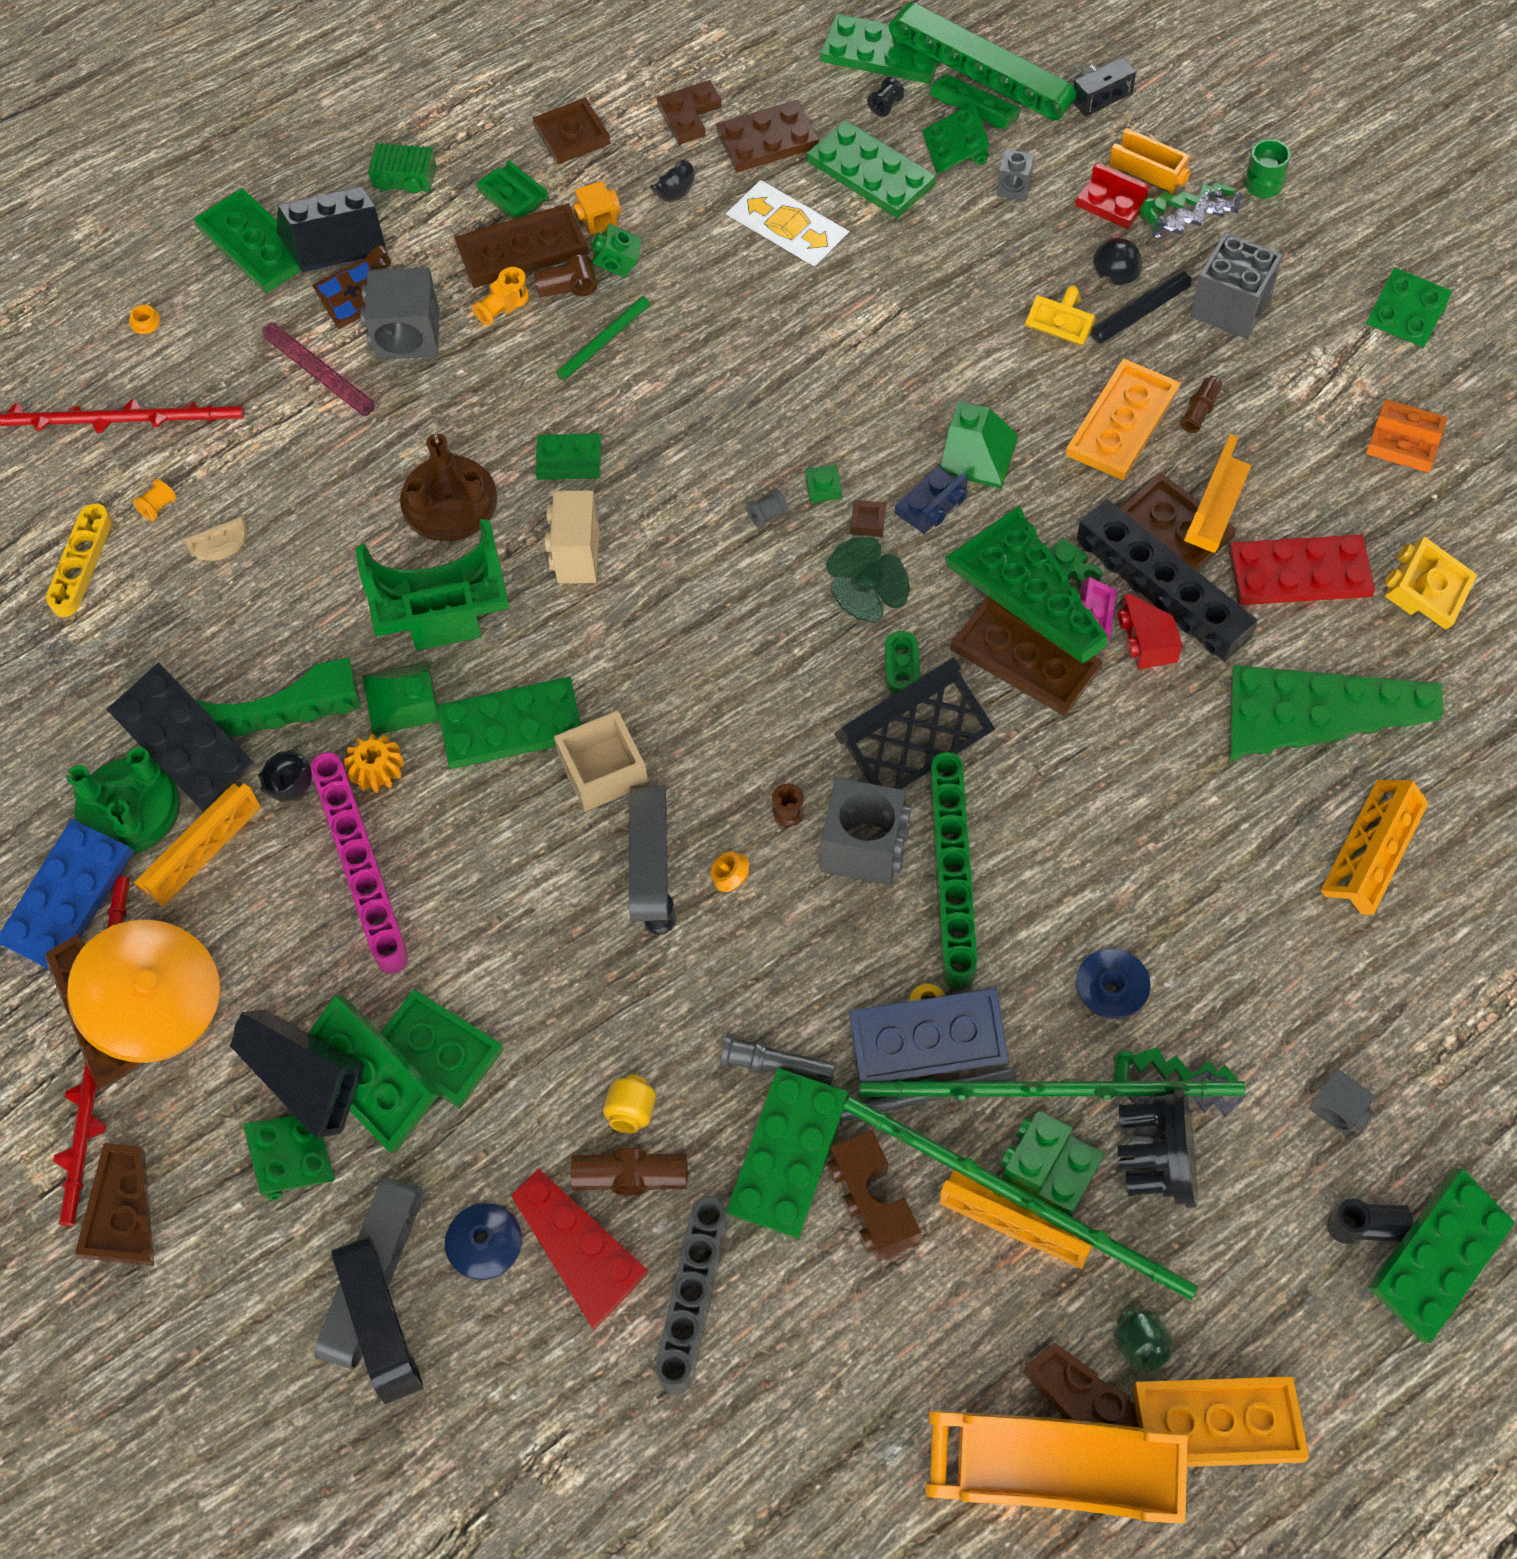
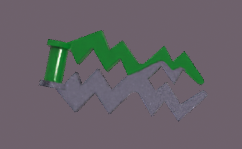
[1139,182,1242,238]
[1113,1047,1246,1117]

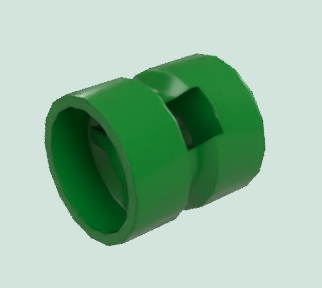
[1244,139,1291,198]

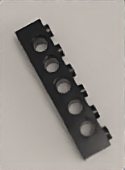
[1077,499,1258,662]

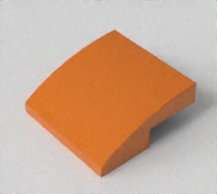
[1366,399,1448,473]

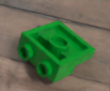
[1000,1110,1105,1217]

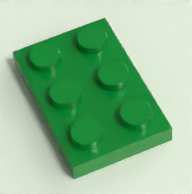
[380,989,504,1109]

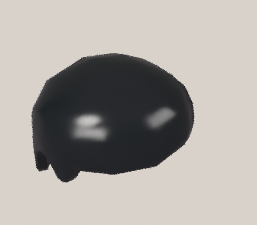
[650,159,695,202]
[1093,238,1142,285]
[258,751,312,802]

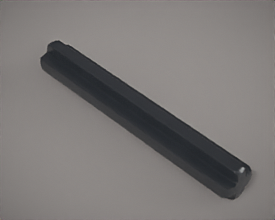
[1091,271,1192,344]

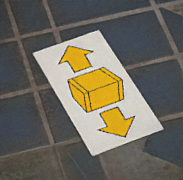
[726,180,850,267]

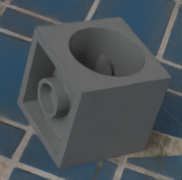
[1190,232,1283,339]
[360,267,440,360]
[821,778,912,885]

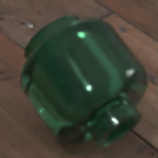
[1113,1309,1173,1371]

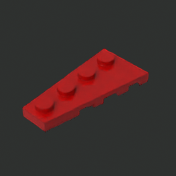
[511,1168,648,1331]

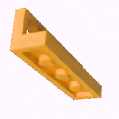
[1184,434,1252,553]
[1320,780,1429,915]
[134,783,261,908]
[939,1170,1096,1269]

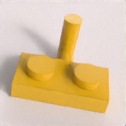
[1025,285,1096,347]

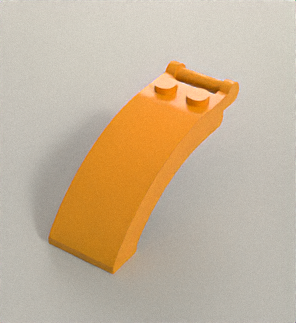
[925,1410,1188,1523]

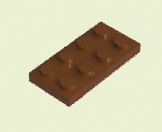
[454,203,589,288]
[950,596,1103,717]

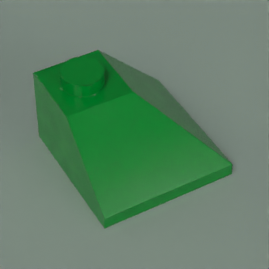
[940,401,1018,489]
[362,661,440,735]

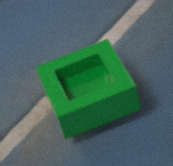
[805,465,842,502]

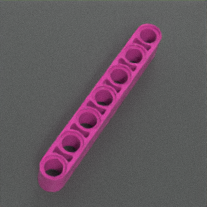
[311,752,408,974]

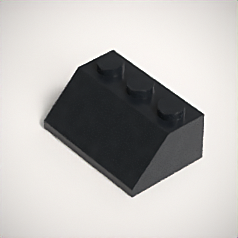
[277,187,386,272]

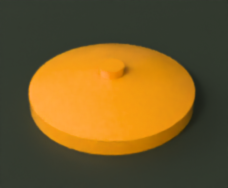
[67,920,220,1063]

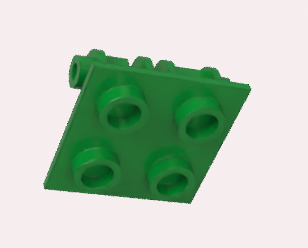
[922,102,990,175]
[1366,267,1453,348]
[243,1116,335,1201]

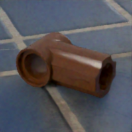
[534,255,598,298]

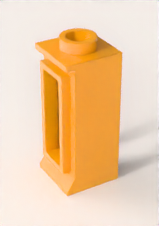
[1109,128,1191,195]

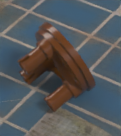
[400,434,498,541]

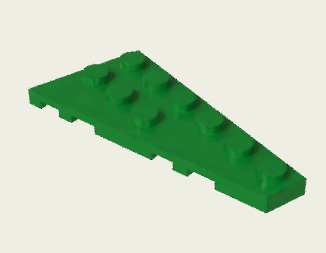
[945,506,1108,664]
[1229,665,1443,761]

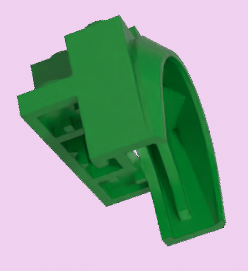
[355,519,510,651]

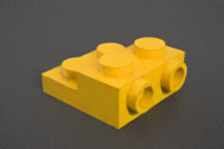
[1384,536,1477,630]

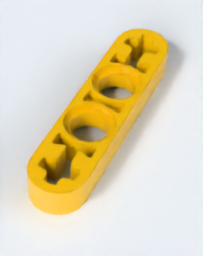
[46,504,112,617]

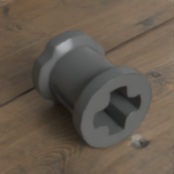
[746,488,789,529]

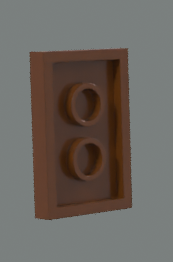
[716,100,819,173]
[1120,473,1236,571]

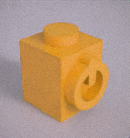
[572,181,621,236]

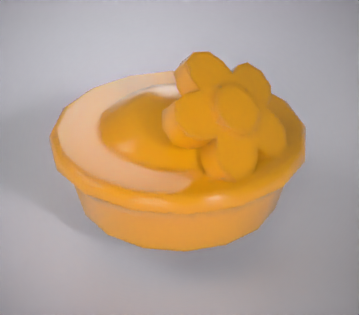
[710,851,750,892]

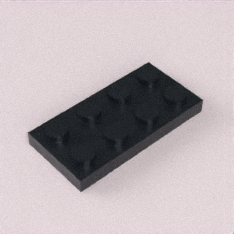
[106,662,255,811]

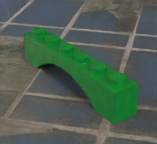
[196,657,361,737]

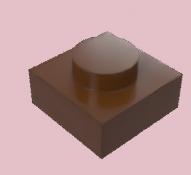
[850,500,886,537]

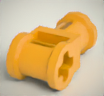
[471,267,529,326]

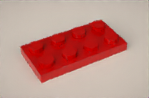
[1229,534,1375,605]

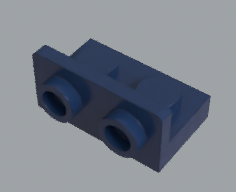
[895,466,968,534]

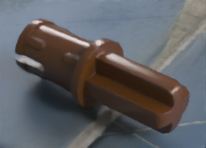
[1180,375,1222,433]

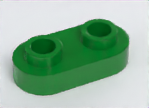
[885,631,920,694]

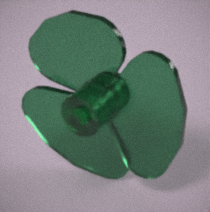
[826,536,910,623]

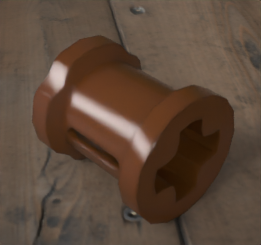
[772,783,804,827]

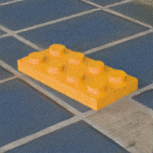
[1065,358,1181,481]
[1132,1377,1310,1467]

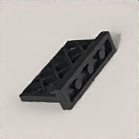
[834,657,995,789]

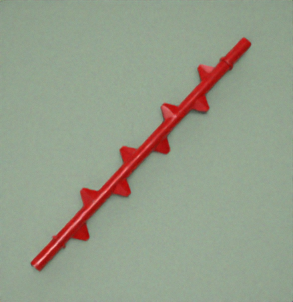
[0,399,244,433]
[53,876,130,1227]

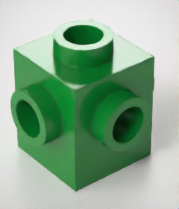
[591,223,642,278]

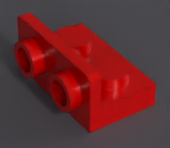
[1076,162,1149,230]

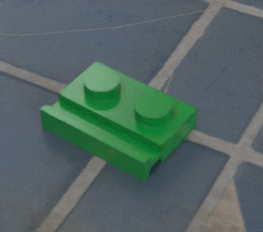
[477,160,549,220]
[535,433,602,480]

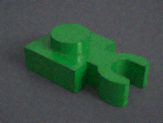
[1050,537,1102,590]

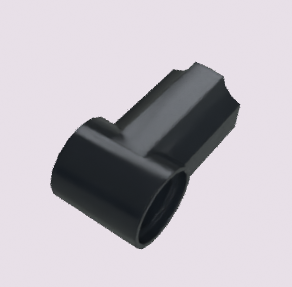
[1327,1198,1413,1244]

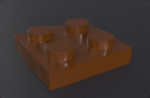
[533,97,611,164]

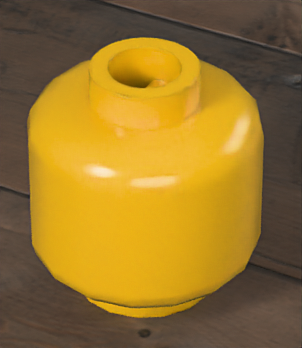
[603,1074,656,1134]

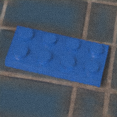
[0,819,134,970]

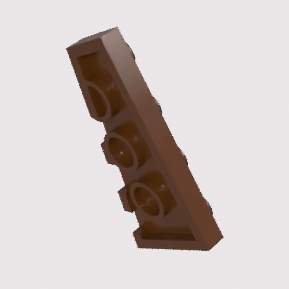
[45,934,145,1093]

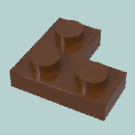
[657,80,721,145]

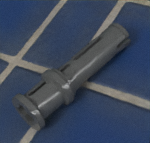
[720,1033,836,1086]

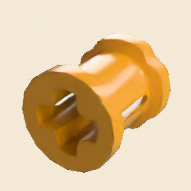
[132,479,177,522]

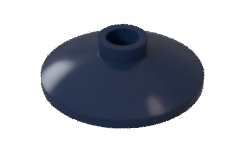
[1076,949,1151,1019]
[445,1203,522,1280]

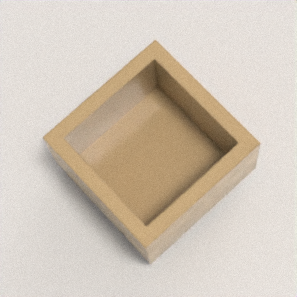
[545,491,600,584]
[554,710,649,812]

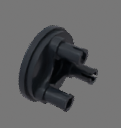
[1117,1089,1198,1208]

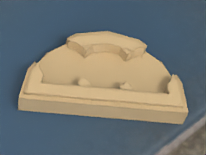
[182,516,247,561]

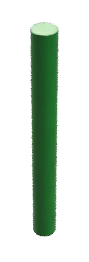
[556,296,650,381]

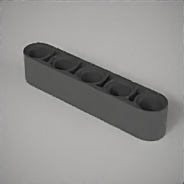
[629,785,668,922]
[314,1177,423,1370]
[655,1196,727,1394]

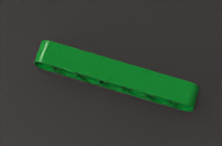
[889,2,1076,120]
[930,752,977,990]

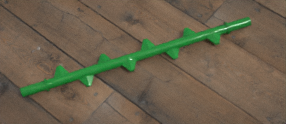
[860,1078,1245,1100]
[843,1096,1199,1300]

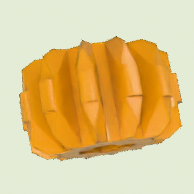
[344,733,404,794]

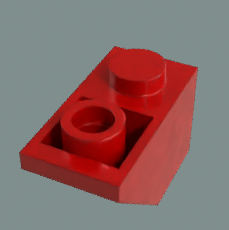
[1117,594,1182,670]

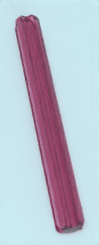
[262,323,375,416]

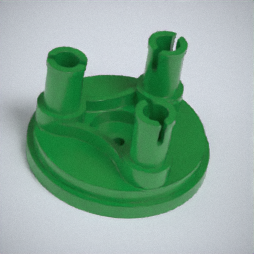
[66,747,180,854]

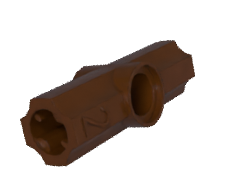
[570,1148,688,1196]

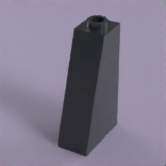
[230,1009,365,1138]

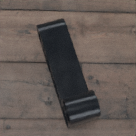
[331,1235,424,1404]

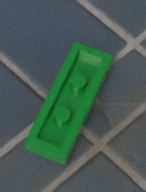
[930,74,1021,130]

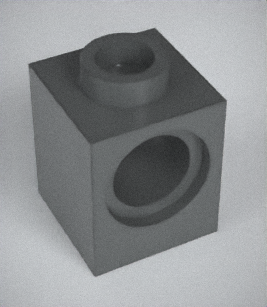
[997,149,1035,201]
[1309,1068,1376,1137]

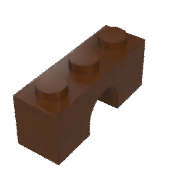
[826,1129,921,1262]

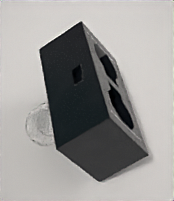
[1073,57,1136,116]

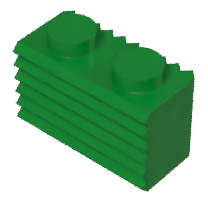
[368,142,437,193]

